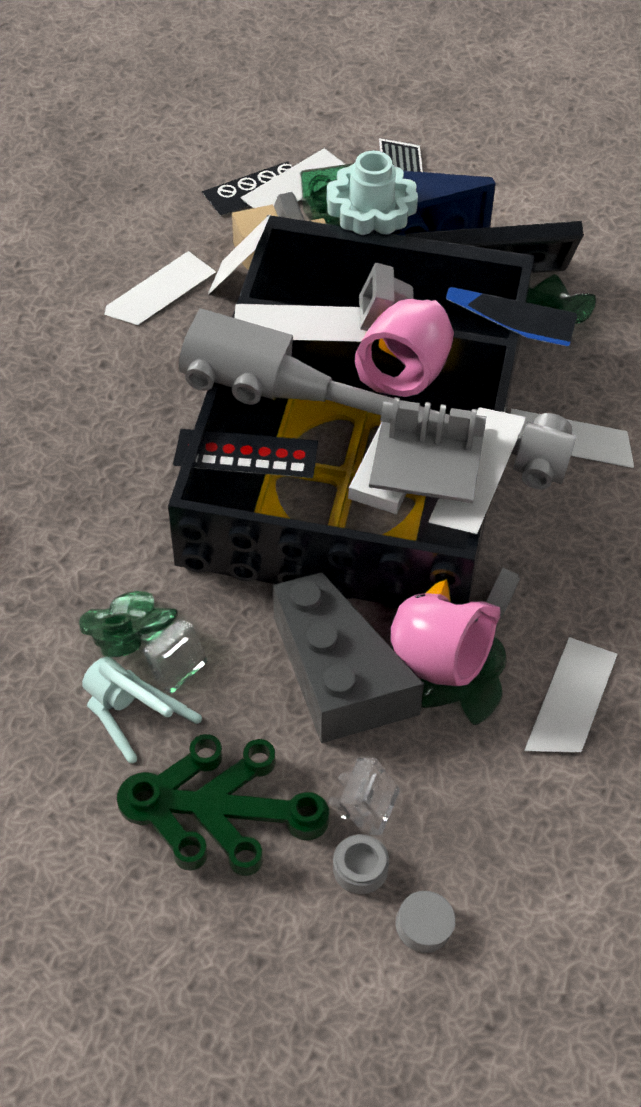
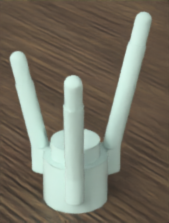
[82,656,202,764]

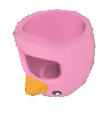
[355,299,454,397]
[391,579,500,686]

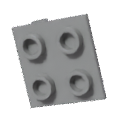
[369,397,487,503]

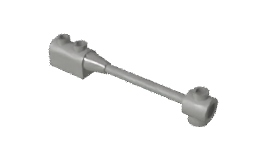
[179,308,577,490]

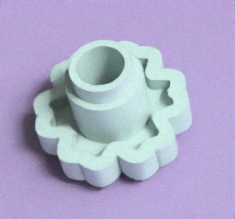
[327,151,418,235]

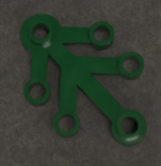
[117,734,329,876]

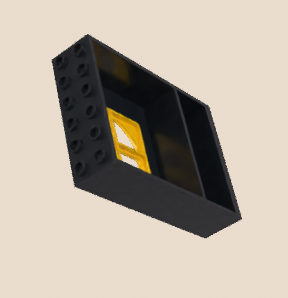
[168,215,534,608]

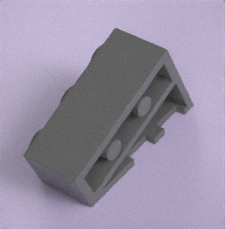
[273,572,424,743]

